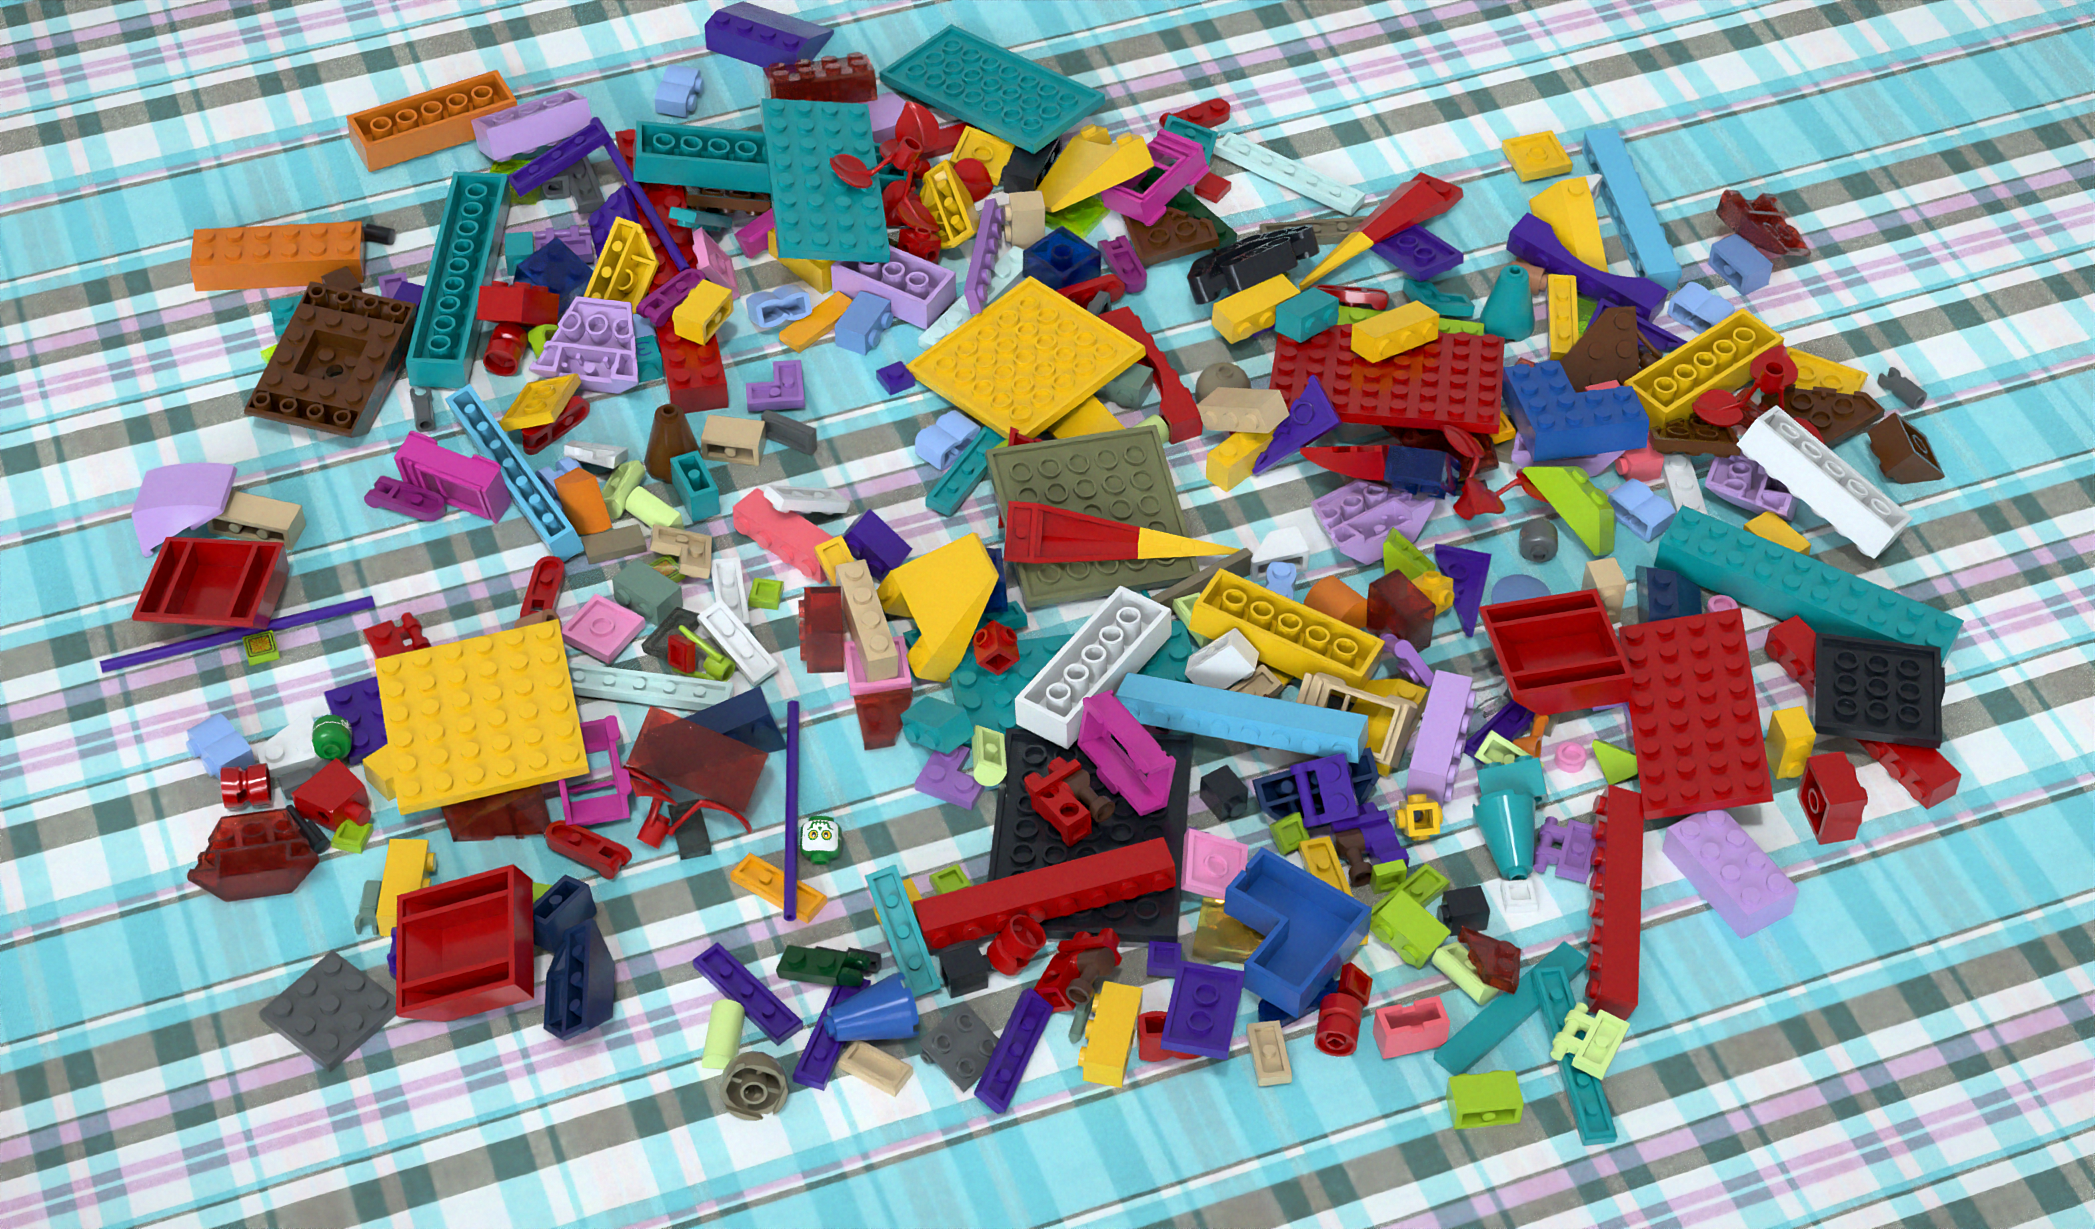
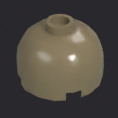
[1195,362,1252,404]
[720,1051,788,1121]

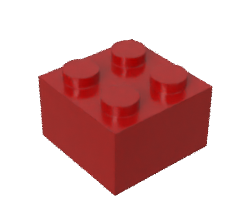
[476,281,560,327]
[1797,751,1868,845]

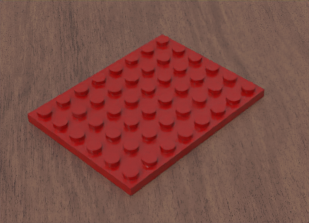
[1269,324,1505,435]

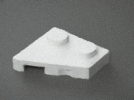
[564,440,628,469]
[256,711,322,778]

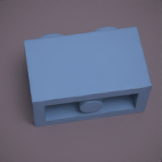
[1708,233,1773,296]
[835,290,893,356]

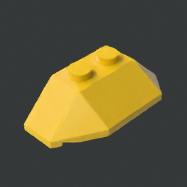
[919,159,980,250]
[583,216,659,314]
[1350,678,1431,777]

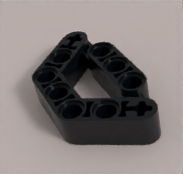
[1187,224,1320,305]

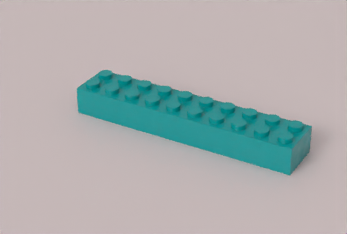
[633,120,908,194]
[406,171,511,388]
[1654,505,1964,667]

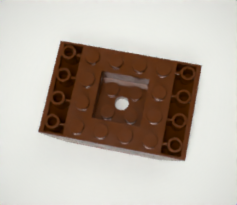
[244,281,417,438]

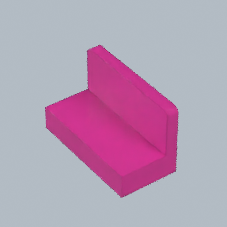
[734,208,774,259]

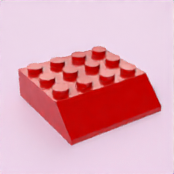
[132,536,289,630]
[1478,588,1634,716]
[396,864,534,1022]

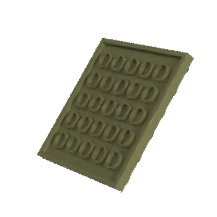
[985,425,1200,608]

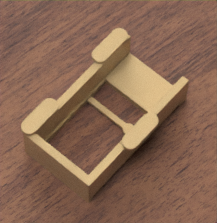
[1296,672,1418,768]

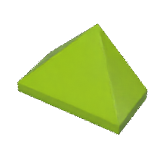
[1383,527,1437,583]
[1592,739,1638,785]

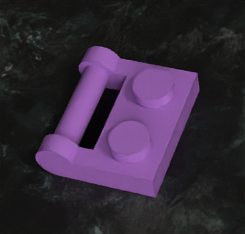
[1379,633,1434,687]

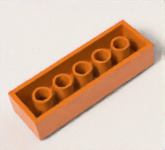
[346,70,517,172]
[190,221,366,292]

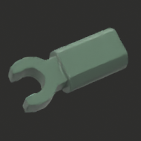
[354,880,382,935]

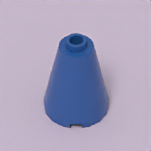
[823,972,919,1042]

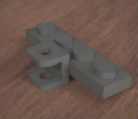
[541,144,605,214]

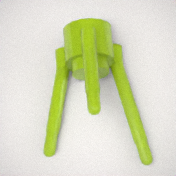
[672,625,736,682]

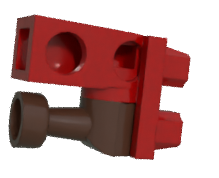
[1024,756,1115,847]
[1033,928,1123,1013]

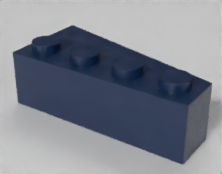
[644,686,786,780]

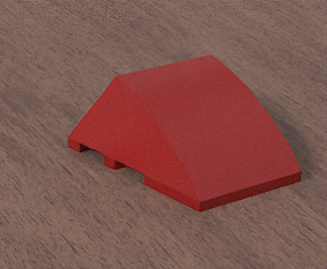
[1300,444,1402,481]

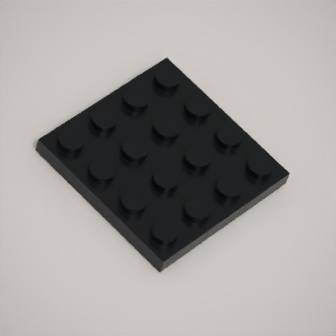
[1813,632,1942,749]

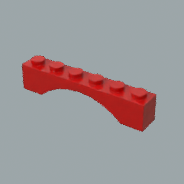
[1098,306,1203,445]

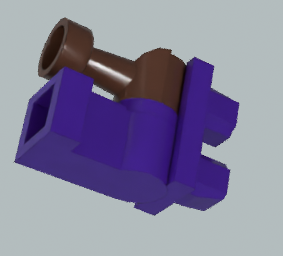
[1330,802,1410,887]

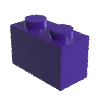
[842,508,913,582]

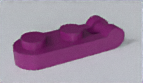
[1097,235,1147,293]
[636,268,706,327]
[364,476,446,521]

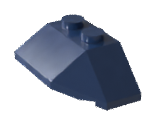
[1635,565,1702,624]
[1252,747,1380,831]
[543,918,615,1041]

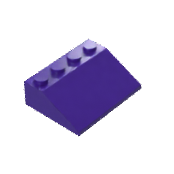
[704,1,834,79]

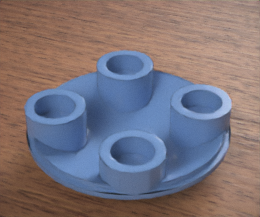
[1491,574,1551,604]

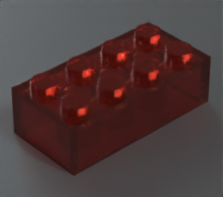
[762,52,878,103]
[626,705,771,813]

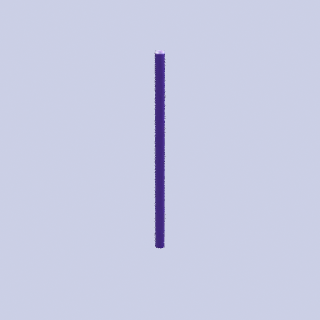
[590,117,691,272]
[99,595,375,673]
[783,700,799,921]

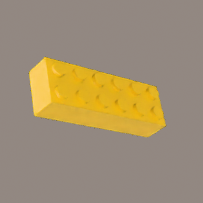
[1624,308,1785,429]
[1189,568,1385,703]

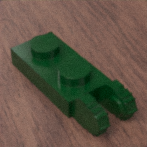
[776,945,871,987]

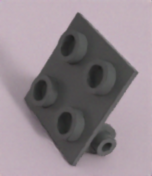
[918,1001,999,1093]

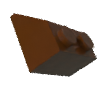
[1867,412,1945,485]

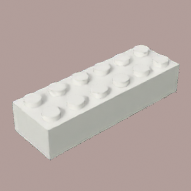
[1736,405,1913,559]
[1015,585,1172,749]

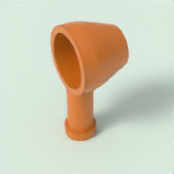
[1513,714,1549,759]

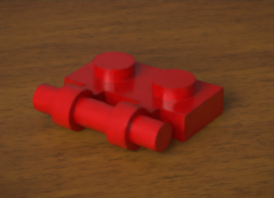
[363,612,432,659]

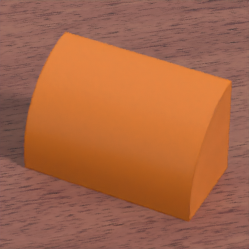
[554,467,613,535]
[1303,575,1367,629]

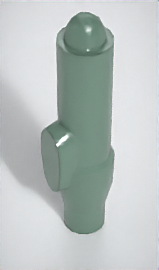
[1068,989,1095,1043]

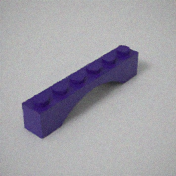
[1506,212,1669,323]

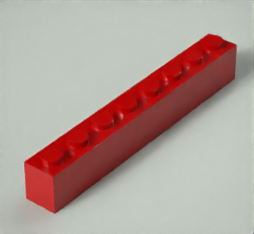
[1764,615,1962,810]
[1585,784,1644,1021]
[913,837,1176,951]

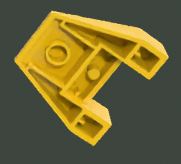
[1035,124,1155,213]
[876,532,999,683]

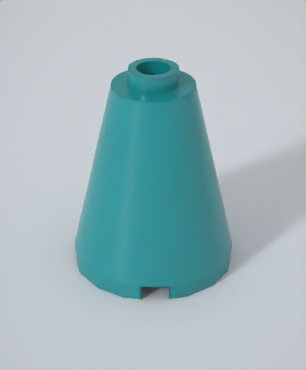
[1480,265,1536,343]
[1472,789,1536,881]

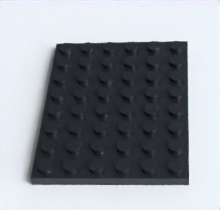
[986,728,1193,943]

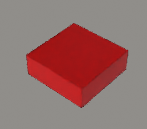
[1194,172,1232,204]
[668,634,696,674]
[1337,962,1373,1008]

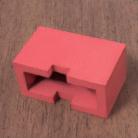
[1373,996,1450,1059]

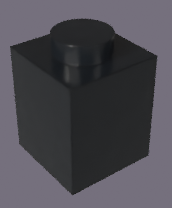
[1199,764,1248,822]
[1437,885,1490,937]
[939,943,992,999]

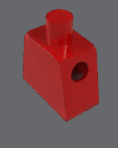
[291,758,371,832]

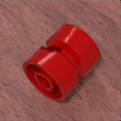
[482,322,528,377]
[220,763,272,808]
[986,914,1046,976]
[1314,993,1363,1057]

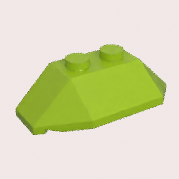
[1522,466,1617,556]

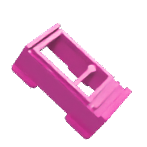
[1101,129,1209,226]
[393,431,512,524]
[1077,689,1176,816]
[557,715,632,826]

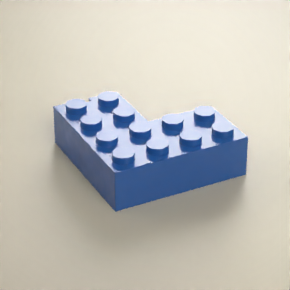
[1502,360,1649,462]
[1224,847,1372,1019]

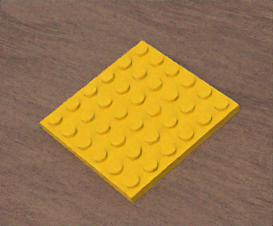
[905,276,1146,439]
[374,619,590,815]

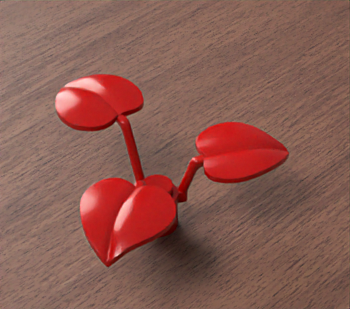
[882,101,993,226]
[829,137,940,233]
[1692,344,1825,445]
[1438,425,1549,521]
[622,765,752,849]

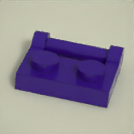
[1289,753,1361,828]

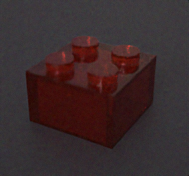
[1366,569,1436,653]
[798,586,844,674]

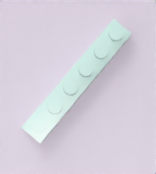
[1214,132,1366,216]
[918,245,1037,350]
[568,662,734,711]

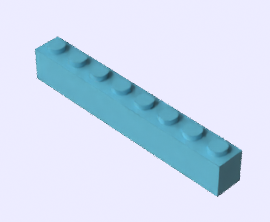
[1582,127,1682,292]
[445,384,585,562]
[1116,672,1368,763]

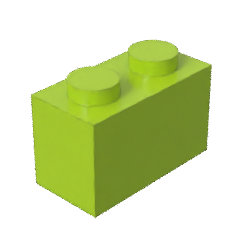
[1370,889,1451,970]
[1445,1070,1524,1130]

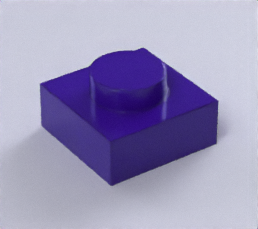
[876,361,915,396]
[1146,941,1182,977]

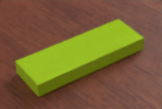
[1369,863,1450,934]

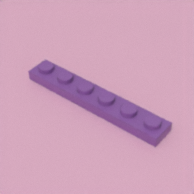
[964,198,1005,314]

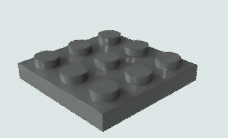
[259,950,396,1073]

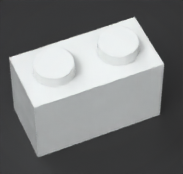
[1185,628,1259,690]

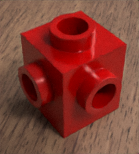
[897,227,942,265]
[972,620,1020,676]

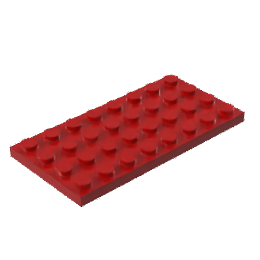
[1618,608,1774,820]

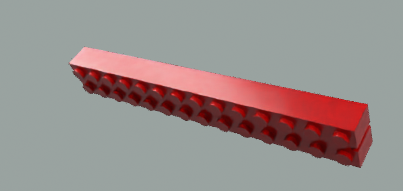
[615,129,729,414]

